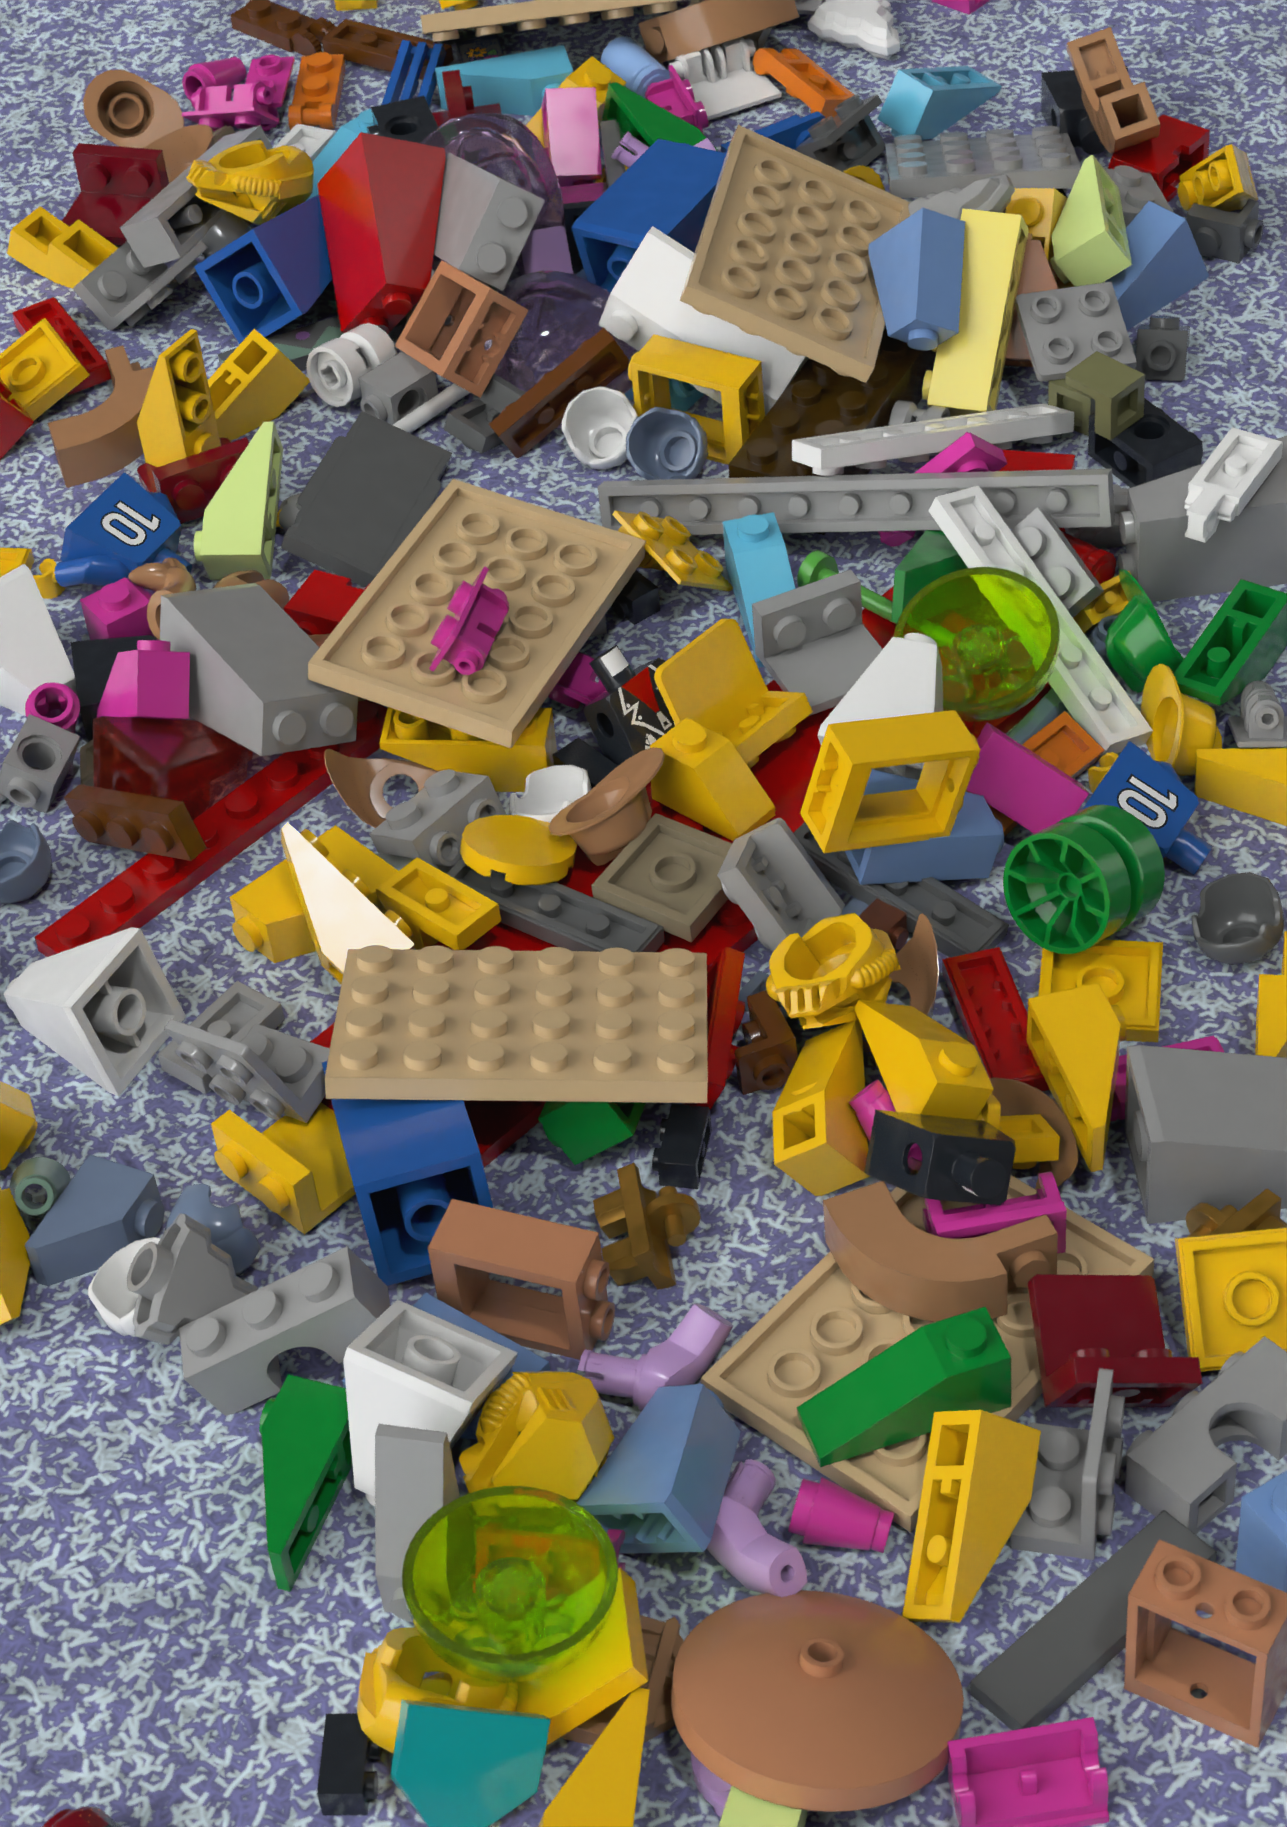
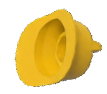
[1141,664,1223,776]

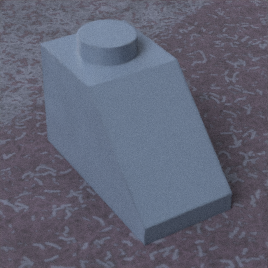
[25,1154,165,1286]

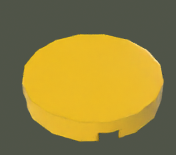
[460,815,577,885]

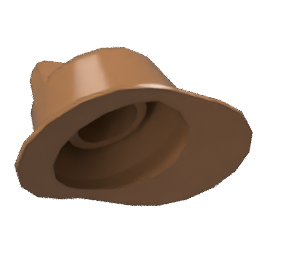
[83,69,184,148]
[548,747,665,866]

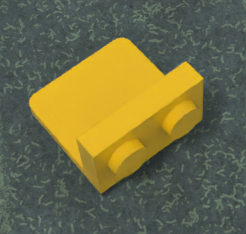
[654,618,813,768]
[211,1102,356,1235]

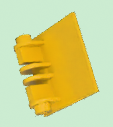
[612,510,733,591]

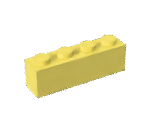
[922,209,1029,417]

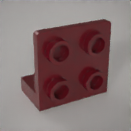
[62,143,169,245]
[1028,1274,1203,1408]

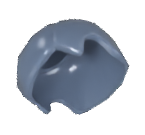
[626,407,708,480]
[0,820,52,904]
[165,1183,260,1277]

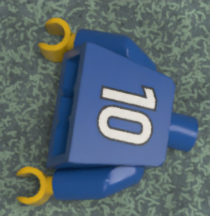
[33,472,193,599]
[1083,741,1213,875]

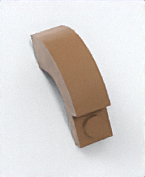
[638,0,799,63]
[1066,27,1160,154]
[48,345,153,488]
[823,1181,1058,1322]

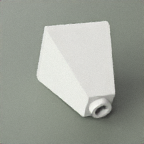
[0,564,77,716]
[817,633,943,780]
[3,927,186,1096]
[343,1299,518,1506]

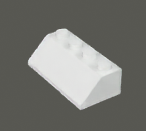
[598,226,809,416]

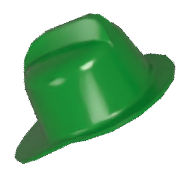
[1105,569,1184,693]

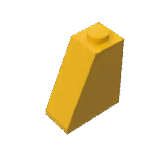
[230,825,398,963]

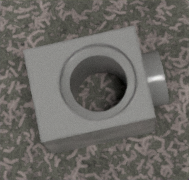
[359,351,438,425]
[0,714,80,813]

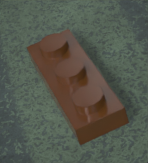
[322,19,454,80]
[488,327,630,459]
[64,784,207,861]

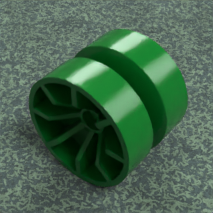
[1003,805,1165,954]

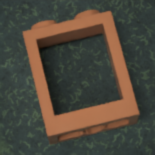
[395,260,529,398]
[428,1199,615,1360]
[1124,1539,1287,1748]

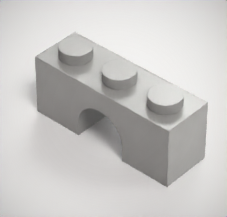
[179,1247,390,1416]
[1125,1336,1287,1535]

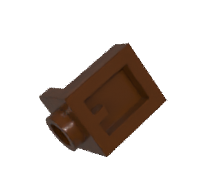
[734,990,798,1095]

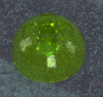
[894,567,1060,722]
[402,1486,618,1683]

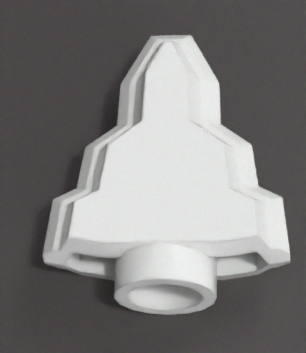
[808,0,900,60]

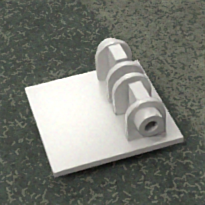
[669,37,782,120]

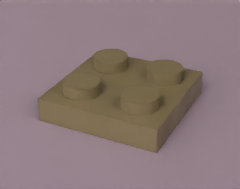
[591,813,732,942]

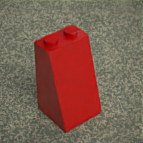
[317,132,446,334]

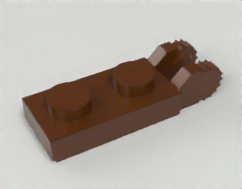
[230,0,337,56]

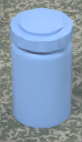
[601,36,670,98]

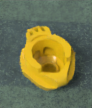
[186,140,314,225]
[765,913,901,1029]
[458,1371,614,1523]
[357,1616,518,1754]

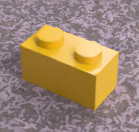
[1073,570,1131,634]

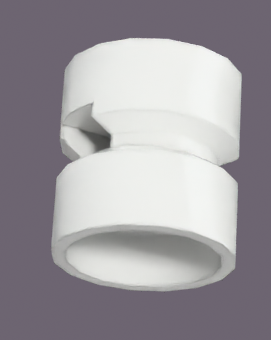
[306,323,398,407]

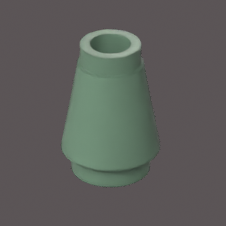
[10,1157,71,1218]

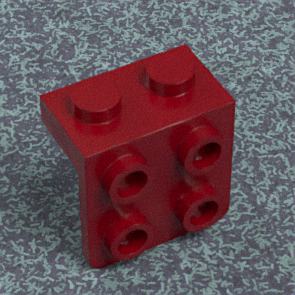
[137,437,250,524]

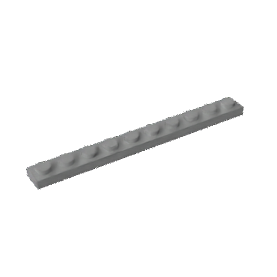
[598,469,1115,535]

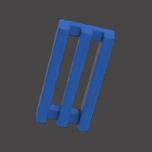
[381,40,446,107]

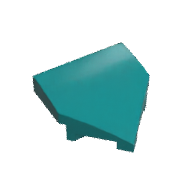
[390,1699,551,1827]

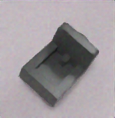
[1186,199,1264,263]
[1135,316,1190,381]
[444,373,525,454]

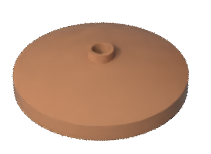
[671,1590,964,1812]

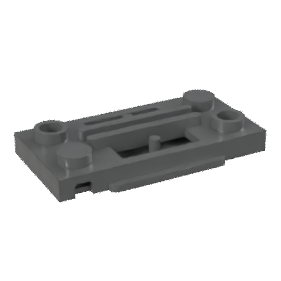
[281,411,452,588]

